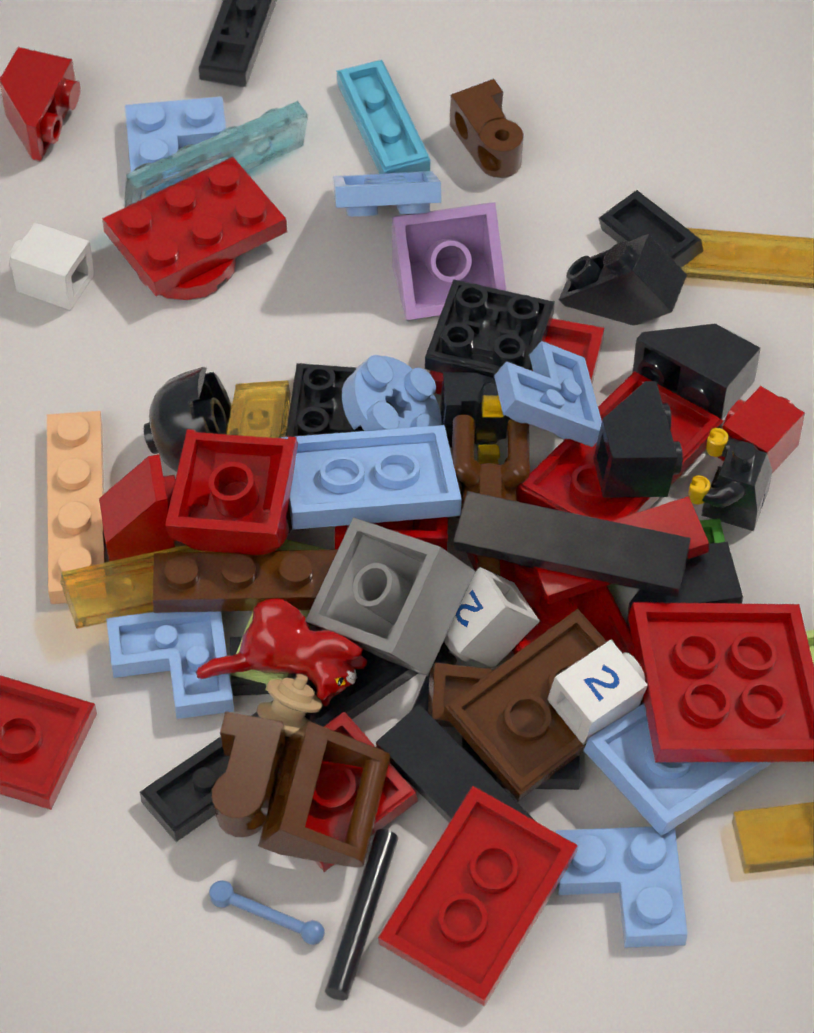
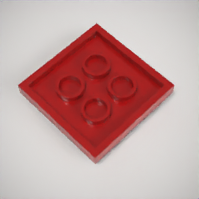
[628,602,814,762]

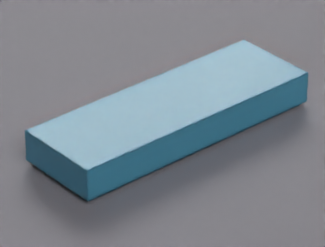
[337,60,431,174]

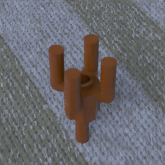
[452,415,530,576]

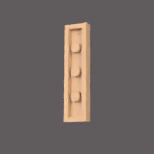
[47,411,107,604]

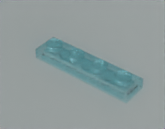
[124,101,308,207]

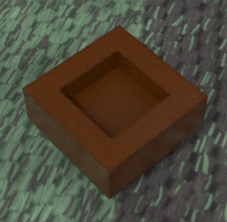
[428,663,492,728]

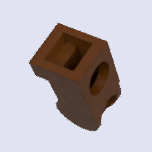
[449,79,524,178]
[212,711,287,837]

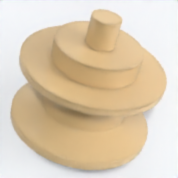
[256,674,322,737]

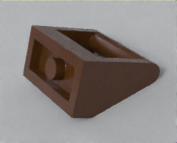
[258,721,391,868]

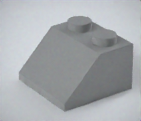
[306,517,475,676]

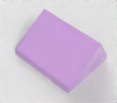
[392,202,507,320]

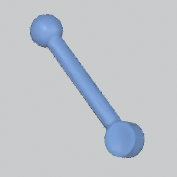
[209,880,325,945]

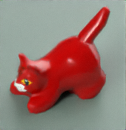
[196,598,368,706]

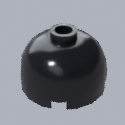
[143,367,236,472]

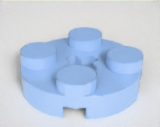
[342,355,441,431]

